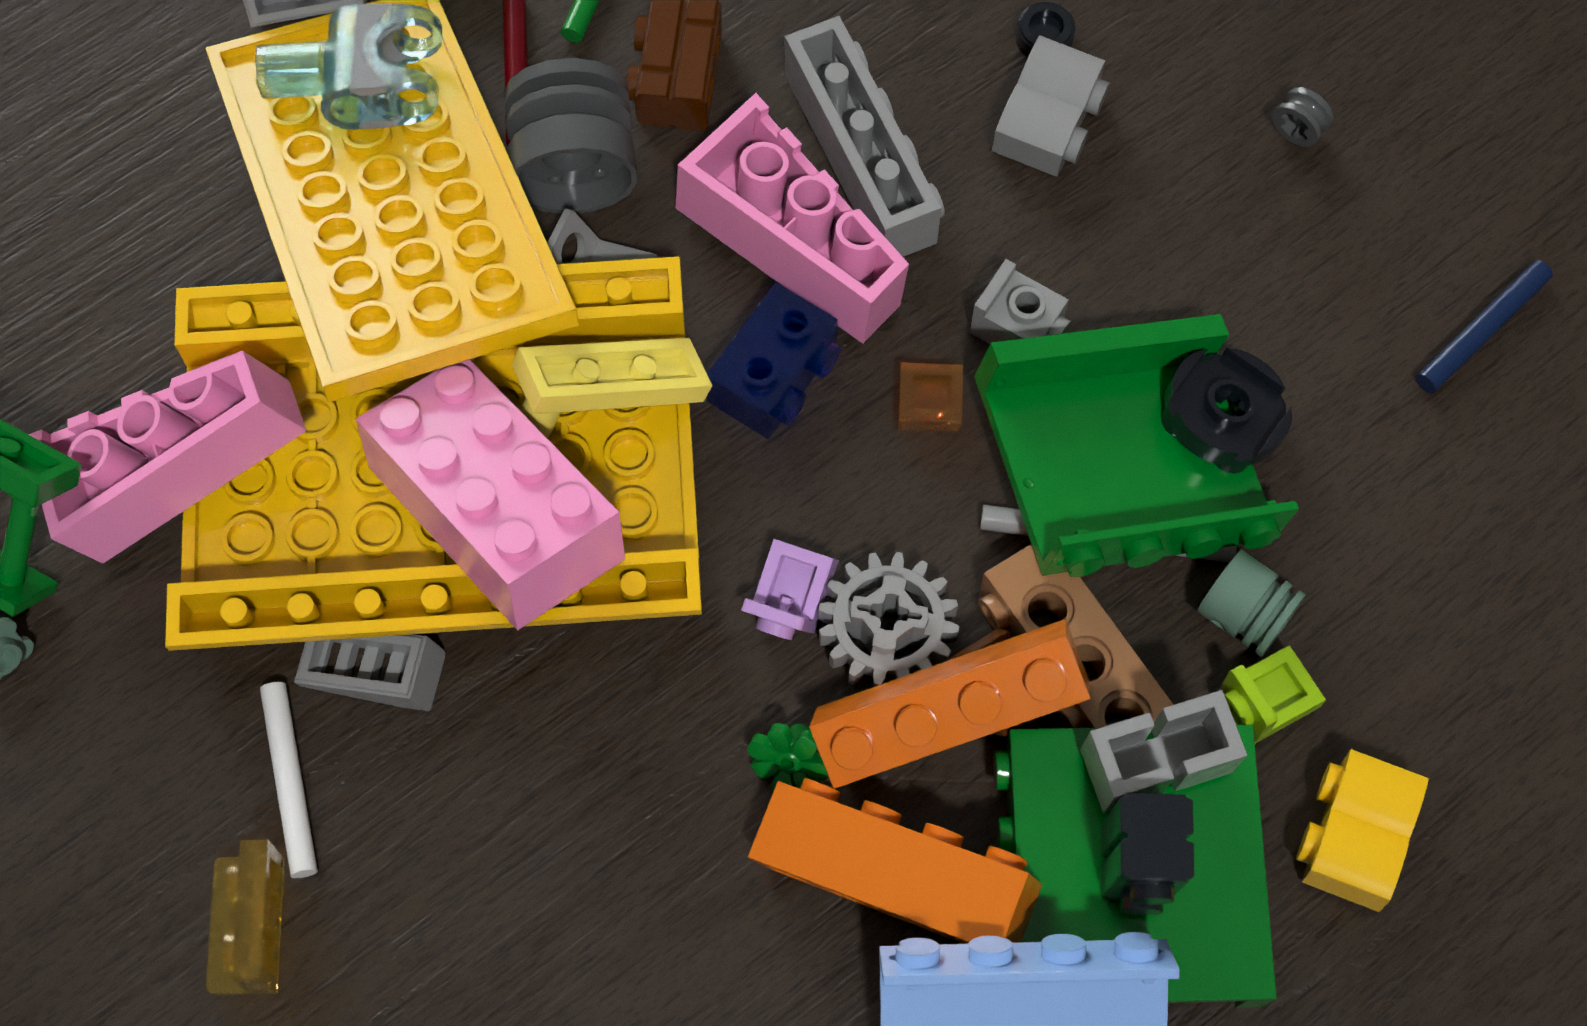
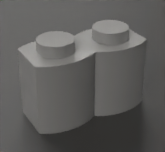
[991,35,1110,177]

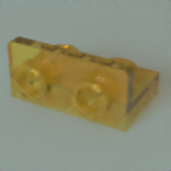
[206,840,285,996]

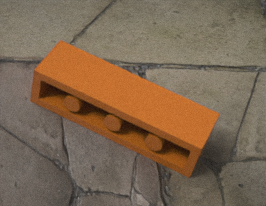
[809,619,1091,789]
[748,778,1043,944]

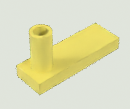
[512,338,712,439]

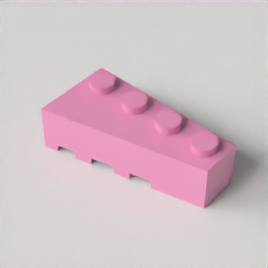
[675,93,909,344]
[28,350,307,563]

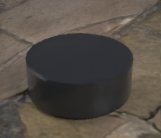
[1016,2,1075,57]

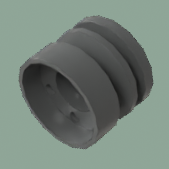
[503,58,637,214]

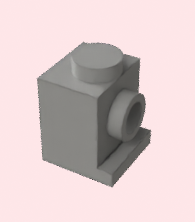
[970,259,1072,344]

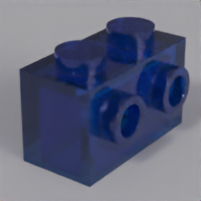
[707,282,841,440]

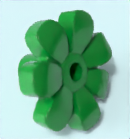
[747,723,828,792]

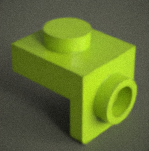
[1219,645,1326,744]

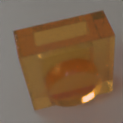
[898,362,963,432]

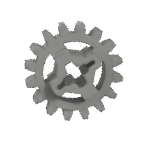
[818,552,959,687]

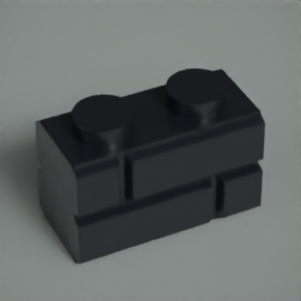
[1101,793,1194,915]

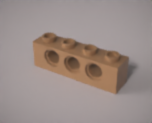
[978,544,1174,728]

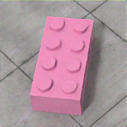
[356,359,625,631]

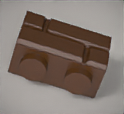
[627,0,722,131]

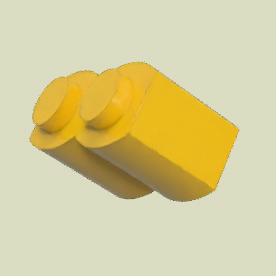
[1296,749,1429,912]

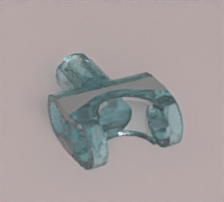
[255,3,443,130]

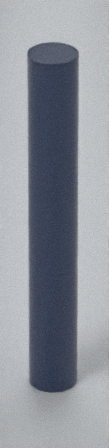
[1416,260,1553,394]

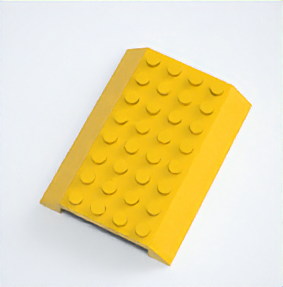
[165,257,702,651]

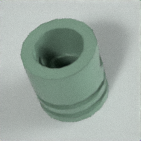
[1197,549,1307,657]

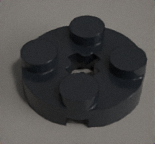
[1161,348,1292,474]

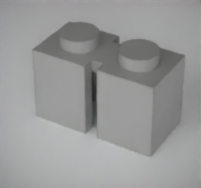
[1080,690,1248,814]

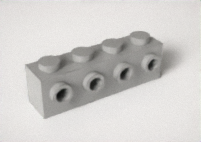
[784,16,945,257]

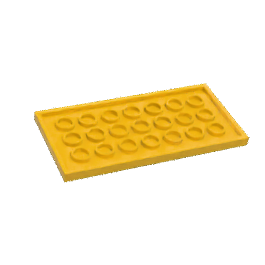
[206,0,579,403]

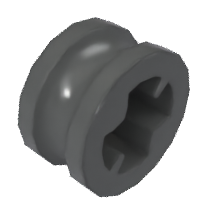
[1272,87,1334,147]

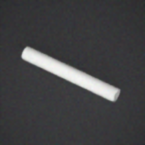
[260,682,318,878]

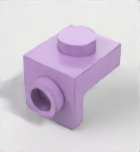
[741,539,839,641]

